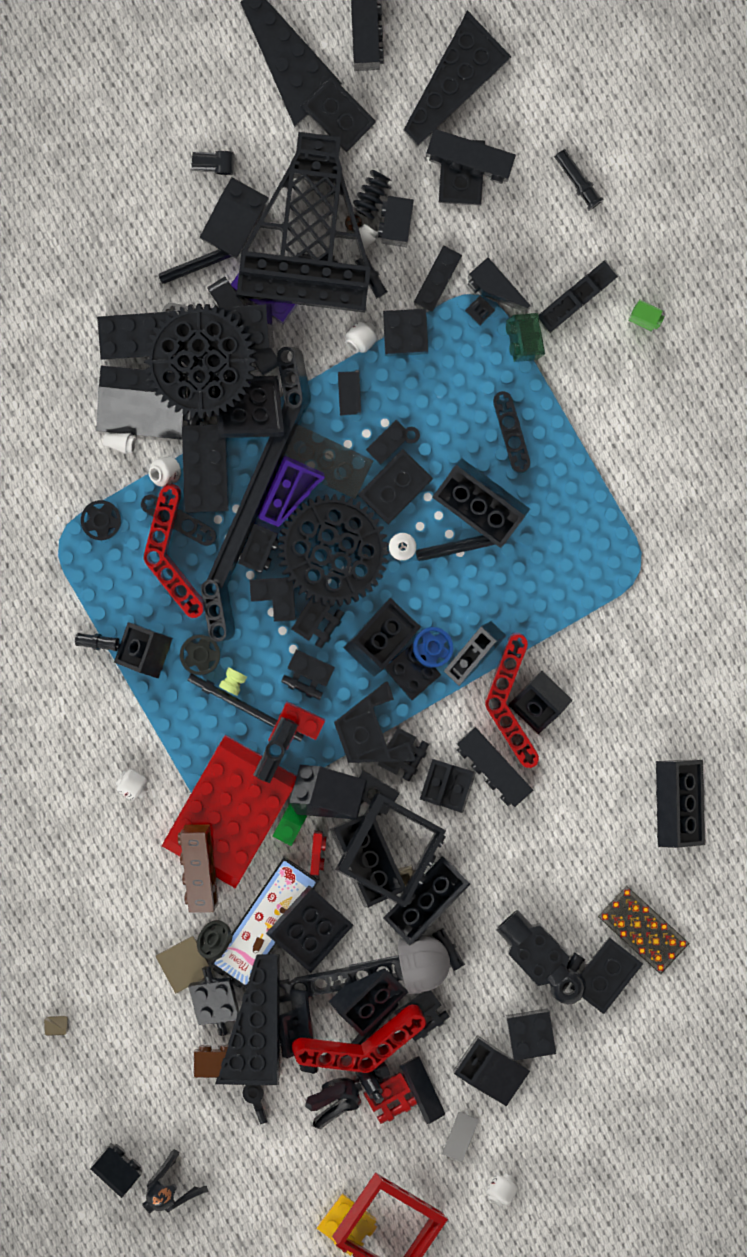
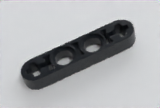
[493,391,530,473]
[141,494,217,546]

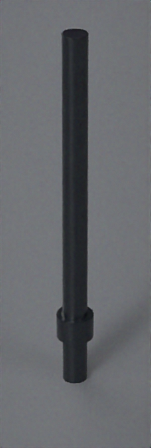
[187,673,304,742]

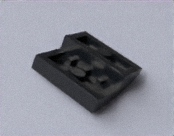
[420,759,476,813]

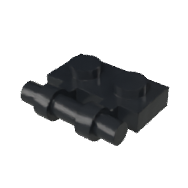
[291,597,345,649]
[281,649,335,700]
[378,727,430,782]
[394,990,450,1042]

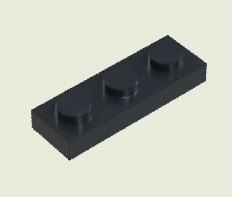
[413,245,462,312]

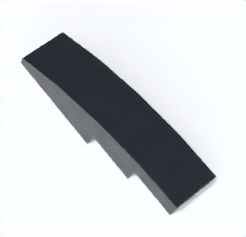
[537,260,619,333]

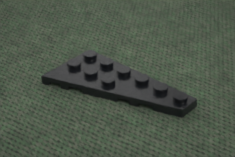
[215,954,280,1085]

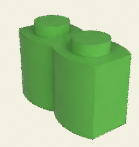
[628,299,665,332]

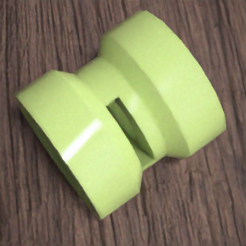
[219,667,247,696]

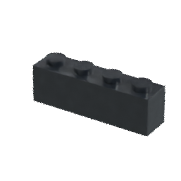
[426,128,516,184]
[456,726,533,807]

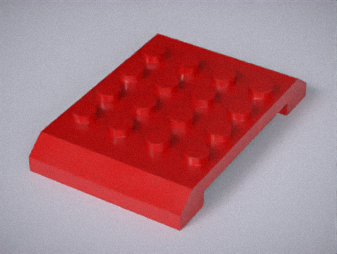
[162,734,297,889]

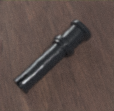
[554,149,604,211]

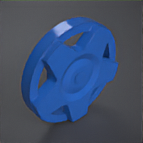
[413,627,453,668]

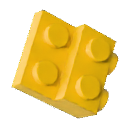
[317,1193,377,1256]

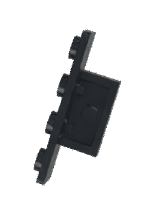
[280,989,318,1074]

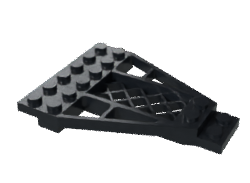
[236,132,371,313]

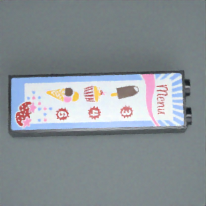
[211,856,319,988]

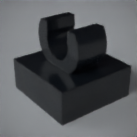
[465,295,495,326]

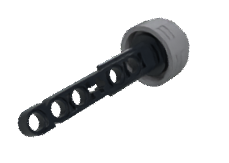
[280,935,450,1003]

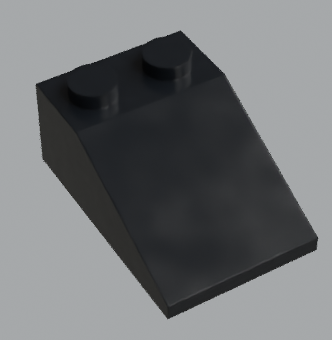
[199,177,269,259]
[467,257,531,313]
[343,597,421,677]
[289,765,367,820]
[328,968,409,1036]

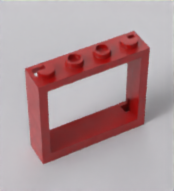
[332,1172,448,1257]

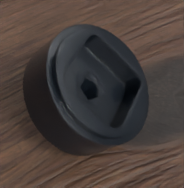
[373,1061,390,1082]

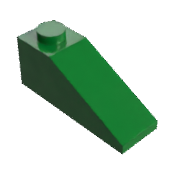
[272,804,307,846]

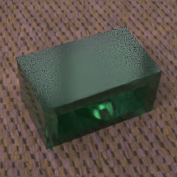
[506,313,545,362]

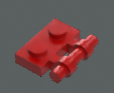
[363,1071,417,1124]

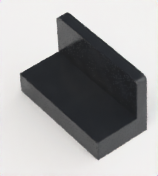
[338,370,361,416]

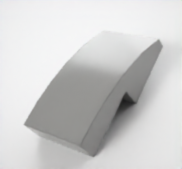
[442,1112,479,1162]

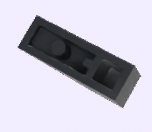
[444,621,506,686]

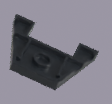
[334,681,416,763]

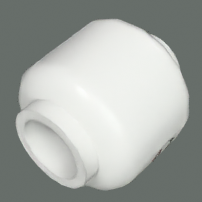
[345,321,377,353]
[149,457,181,487]
[389,533,416,561]
[115,769,148,801]
[486,1173,518,1207]

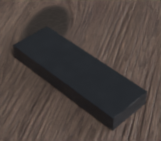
[400,1056,445,1124]

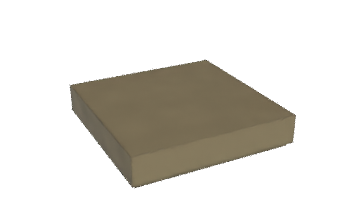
[155,936,213,994]

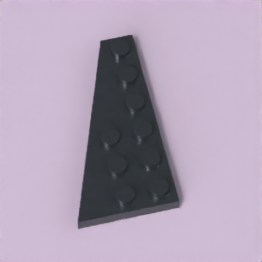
[240,0,342,128]
[403,10,511,146]

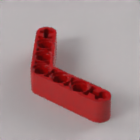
[144,484,205,618]
[485,633,539,768]
[292,1005,426,1073]

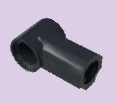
[191,151,235,175]

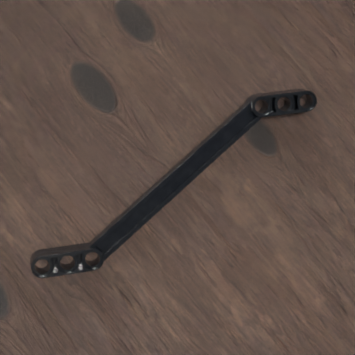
[201,347,311,642]

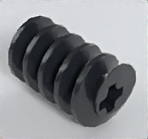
[352,170,392,219]

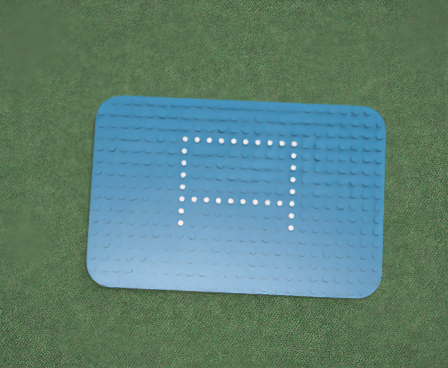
[58,294,642,793]

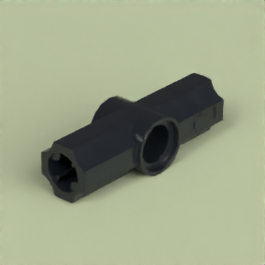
[253,717,298,783]

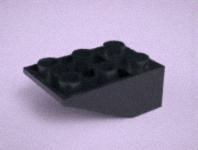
[453,1035,530,1106]

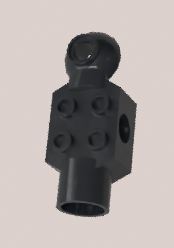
[496,910,586,1005]

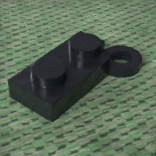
[366,419,420,465]

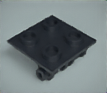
[384,643,441,701]

